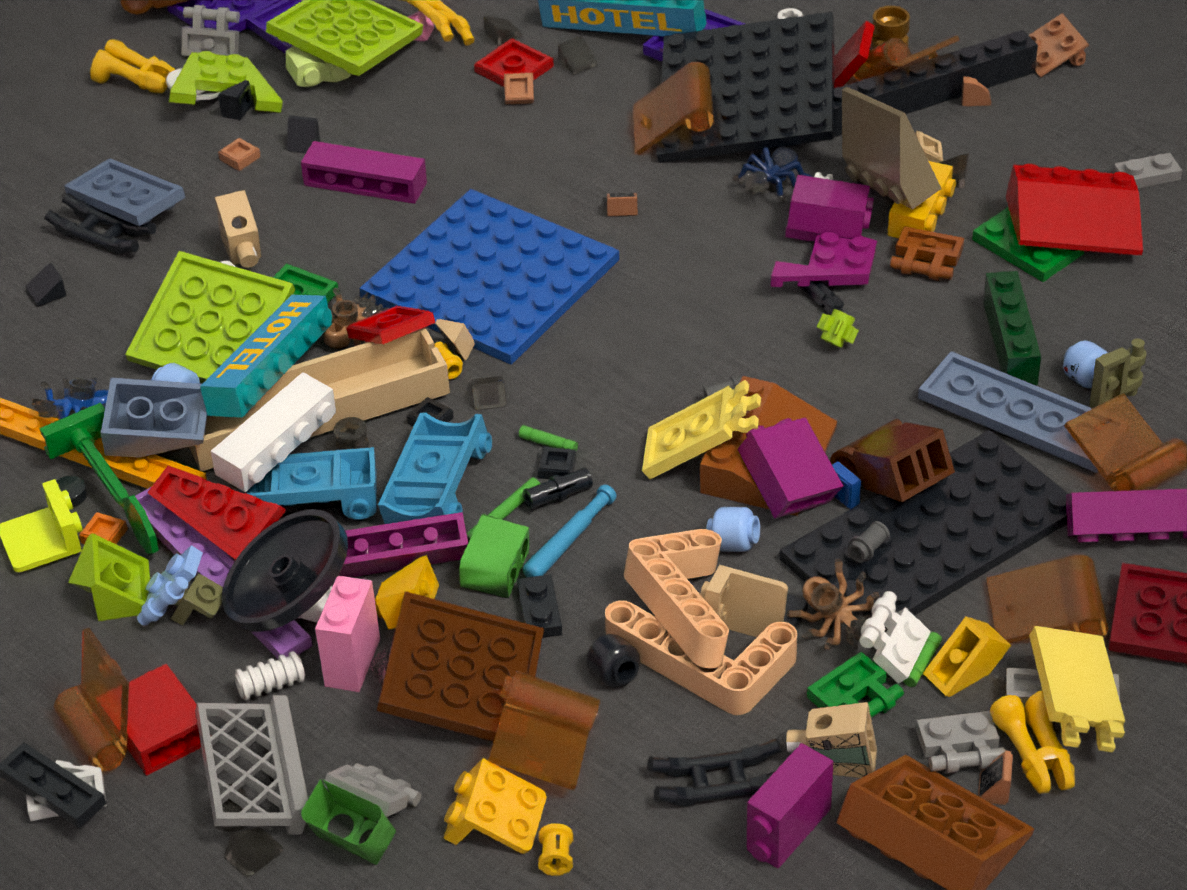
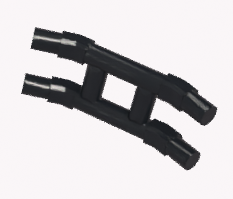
[44,193,156,254]
[647,738,782,806]

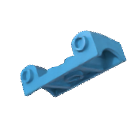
[378,413,492,524]
[239,447,377,519]

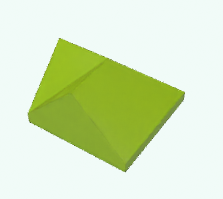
[68,533,150,621]

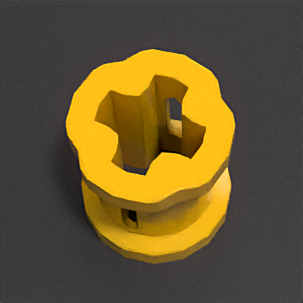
[538,823,573,876]

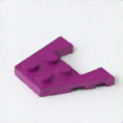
[770,222,877,287]

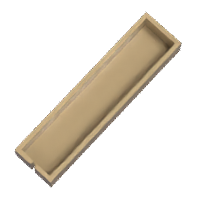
[189,327,450,472]

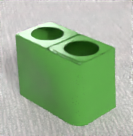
[459,514,529,598]
[301,779,396,865]

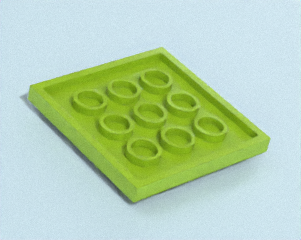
[266,0,423,76]
[125,251,295,383]

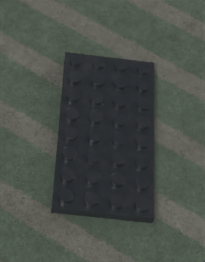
[780,430,1068,633]

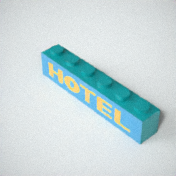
[538,0,707,36]
[200,295,332,418]

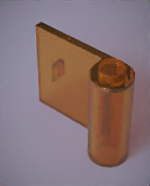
[854,35,959,81]
[633,62,714,155]
[1064,393,1187,491]
[986,555,1108,643]
[54,628,129,771]
[488,670,600,791]

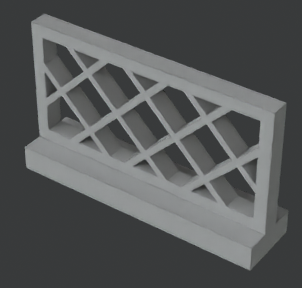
[195,695,308,835]

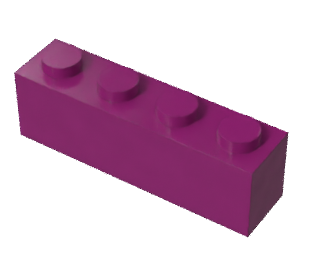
[301,141,427,204]
[1066,489,1187,543]
[338,512,468,577]

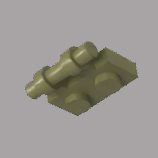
[1089,338,1147,413]

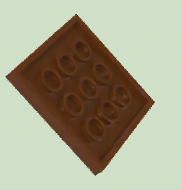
[376,591,544,748]

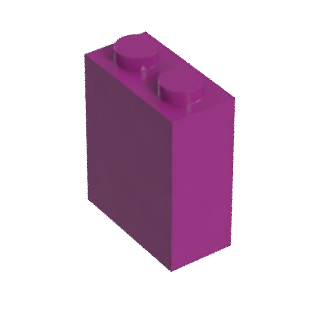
[787,175,874,239]
[737,417,843,518]
[747,743,833,869]

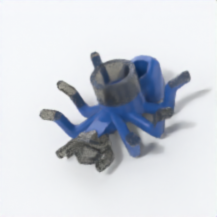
[31,378,108,420]

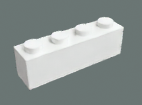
[211,372,336,492]

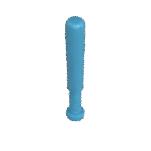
[523,484,617,578]

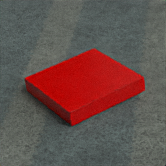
[834,20,874,89]
[474,38,554,87]
[346,306,435,345]

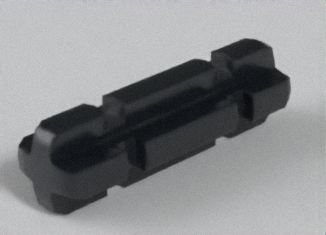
[799,281,844,315]

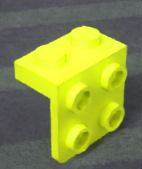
[0,479,83,572]

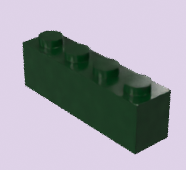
[983,271,1041,385]

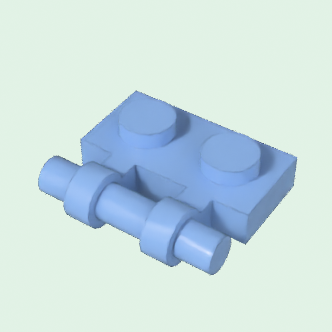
[137,545,203,626]

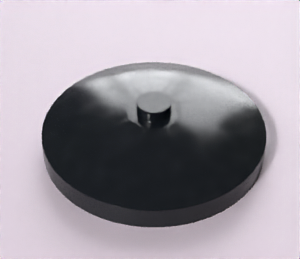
[222,509,348,632]

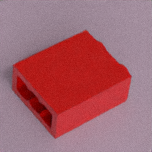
[101,664,211,776]

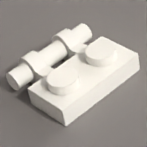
[859,591,931,684]

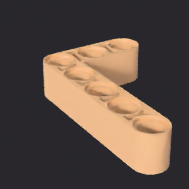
[623,529,729,668]
[605,601,797,715]

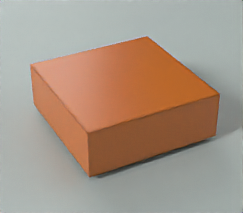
[79,512,128,544]

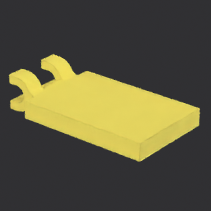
[642,380,761,479]
[1029,626,1125,752]

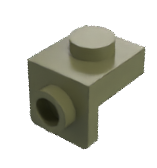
[171,573,223,626]

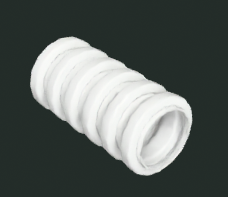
[234,651,305,701]

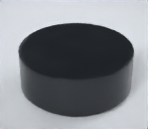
[56,475,87,507]

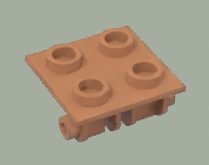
[1029,13,1089,78]

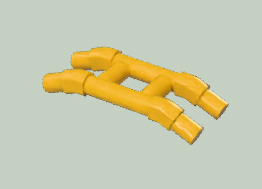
[399,0,475,45]

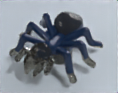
[733,147,813,203]

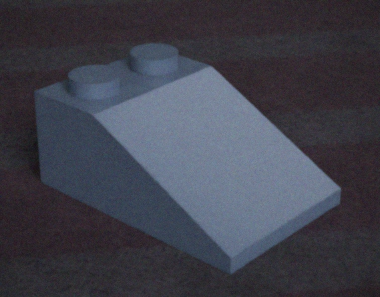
[101,378,207,458]

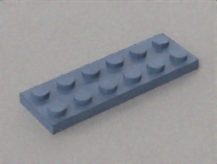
[918,351,1129,473]

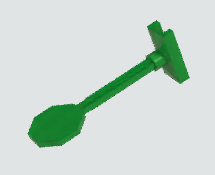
[39,402,159,554]

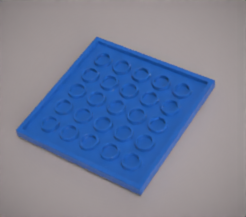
[359,189,620,365]

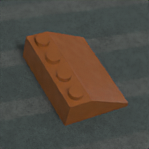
[700,376,837,516]
[836,755,1035,890]

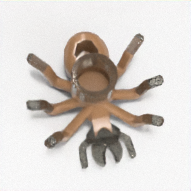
[323,288,390,349]
[787,559,879,650]

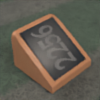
[607,193,638,216]
[978,751,1013,805]

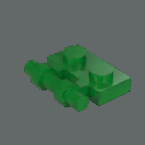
[807,652,904,718]

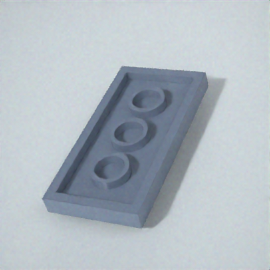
[64,158,185,226]

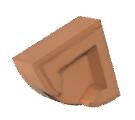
[961,77,991,106]

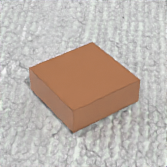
[504,73,534,104]
[218,138,261,171]

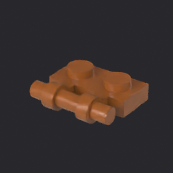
[890,226,964,281]

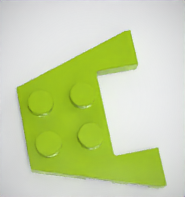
[169,51,283,113]

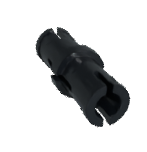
[523,467,593,510]

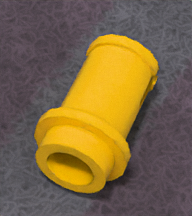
[434,342,463,379]

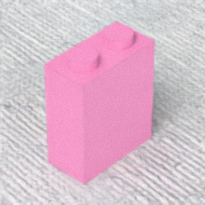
[315,576,380,692]

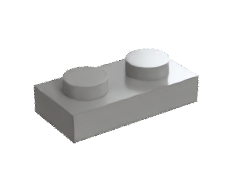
[1113,153,1182,188]

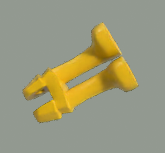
[90,39,175,93]
[990,690,1075,794]

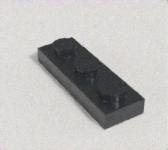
[0,742,107,828]

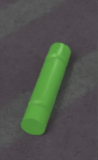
[519,425,578,451]
[903,632,942,687]

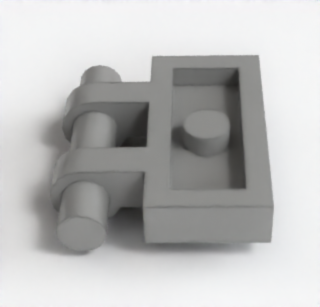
[182,5,240,56]
[916,711,1005,773]
[324,763,421,817]

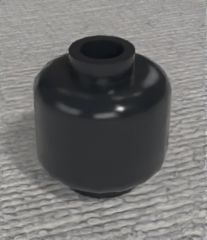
[586,634,640,688]

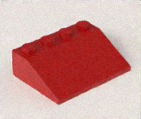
[1006,164,1143,256]

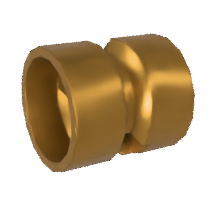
[871,6,910,60]

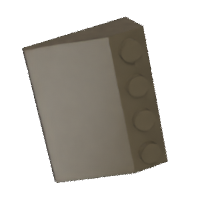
[842,87,942,209]

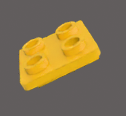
[443,758,547,854]

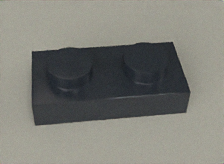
[517,574,562,638]

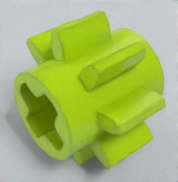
[817,309,859,348]

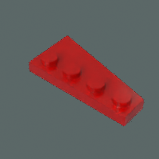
[147,466,286,560]

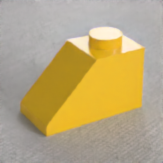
[375,555,439,630]
[923,616,1012,697]

